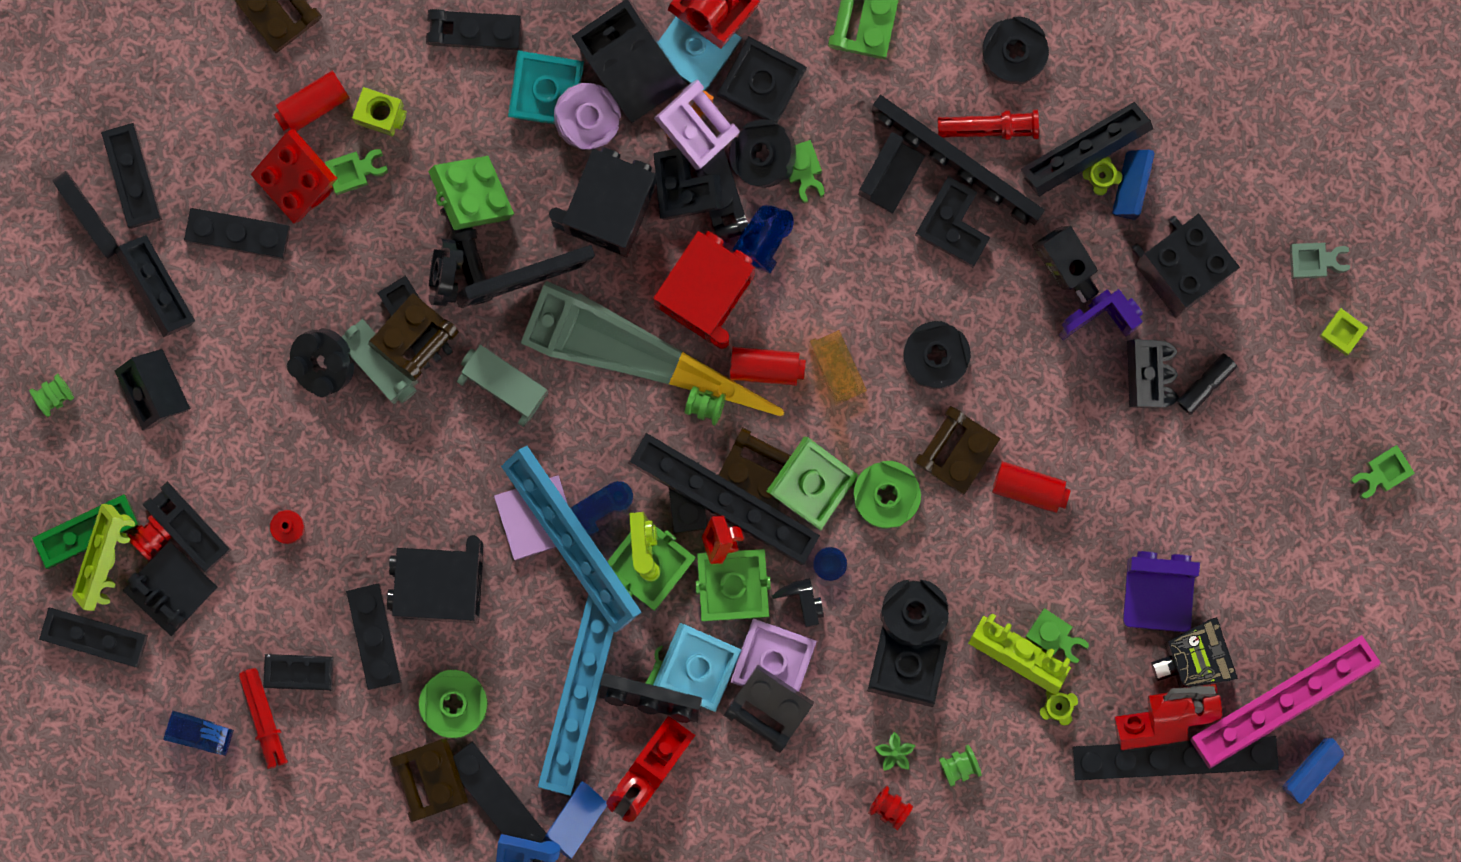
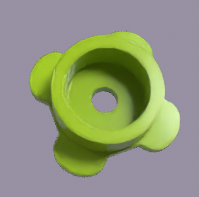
[1082,156,1122,196]
[1040,691,1078,726]

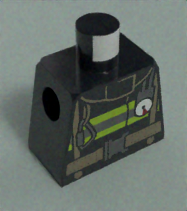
[1032,226,1099,303]
[1151,617,1238,688]

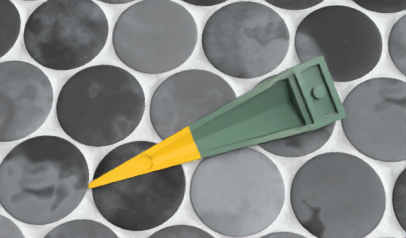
[521,281,784,416]

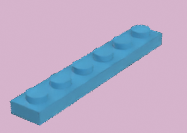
[501,446,642,632]
[538,594,614,796]

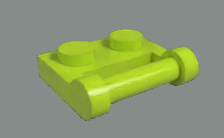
[629,512,660,582]

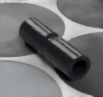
[1176,353,1237,415]

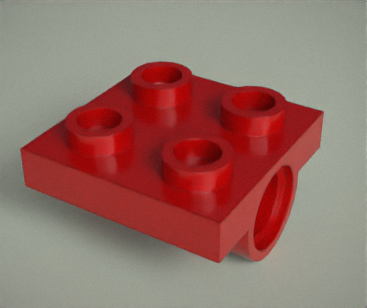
[668,0,761,49]
[250,129,338,224]

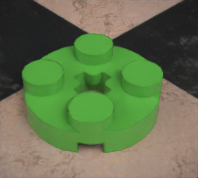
[853,461,921,529]
[419,670,488,738]

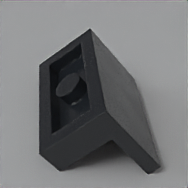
[858,132,925,214]
[115,349,191,431]

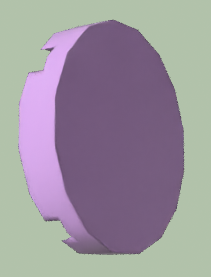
[554,83,621,149]

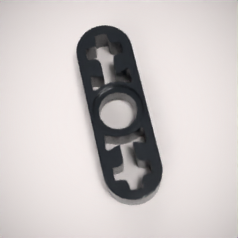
[52,171,119,259]

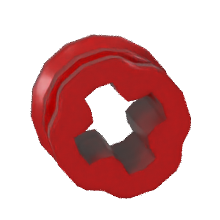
[128,515,172,560]
[868,785,913,830]

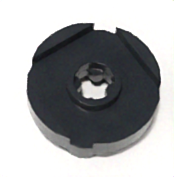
[982,17,1049,85]
[729,119,796,188]
[429,238,463,307]
[903,321,971,389]
[287,328,354,398]
[880,579,949,649]

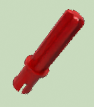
[238,668,288,769]

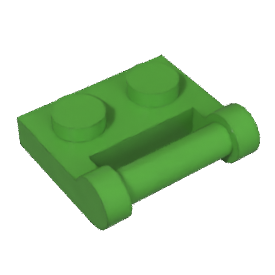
[828,0,898,60]

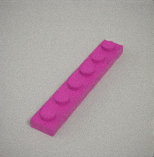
[1190,635,1381,769]

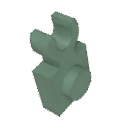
[1290,243,1350,279]

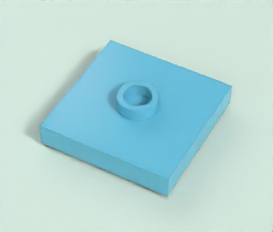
[658,17,742,91]
[653,623,742,712]

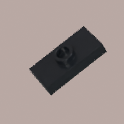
[263,654,334,691]

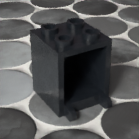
[549,147,657,258]
[1131,213,1240,318]
[387,535,484,624]

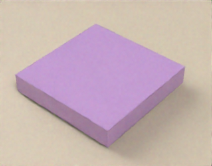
[494,475,568,560]
[730,618,817,691]

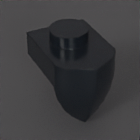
[772,578,824,628]

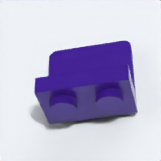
[1059,289,1143,340]
[1123,551,1200,632]

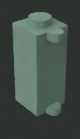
[342,319,419,404]
[457,345,549,427]

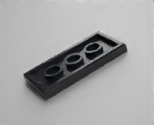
[456,245,595,308]

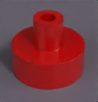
[270,510,305,544]

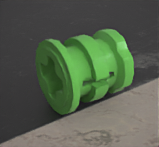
[29,373,74,418]
[684,386,726,426]
[939,744,982,787]

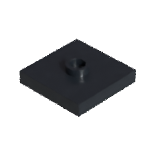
[717,36,807,124]
[867,626,948,707]

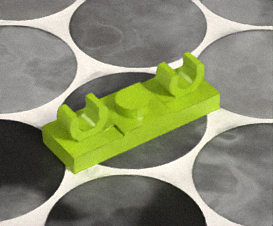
[72,504,135,611]
[968,614,1071,695]

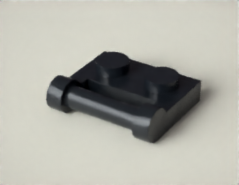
[723,665,814,753]

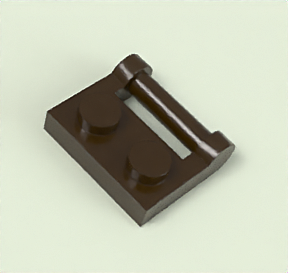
[234,0,322,53]
[368,293,459,382]
[914,406,1001,495]
[718,427,791,509]
[389,738,468,823]

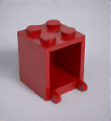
[653,231,755,349]

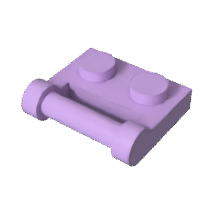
[654,79,740,170]

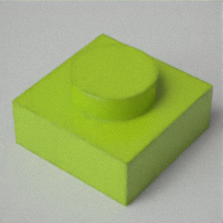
[1319,308,1368,356]

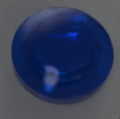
[813,547,847,581]

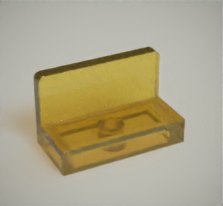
[809,330,867,406]

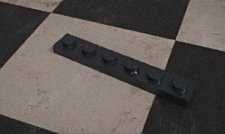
[872,94,1045,226]
[628,433,820,565]
[1072,736,1279,781]

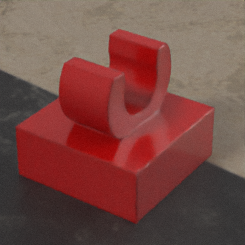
[702,516,744,564]

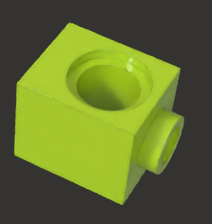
[352,87,407,137]

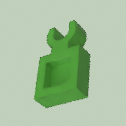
[788,140,824,203]
[325,149,389,195]
[1350,445,1415,499]
[1025,608,1089,664]

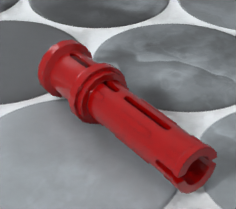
[938,110,1039,140]

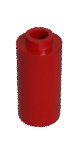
[273,70,350,132]
[730,346,806,386]
[992,461,1071,513]

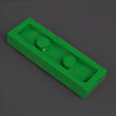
[32,494,140,569]

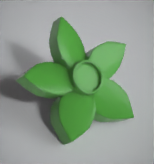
[875,731,916,771]

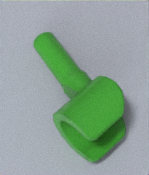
[646,646,663,685]

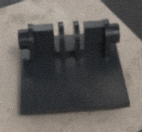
[122,541,218,637]

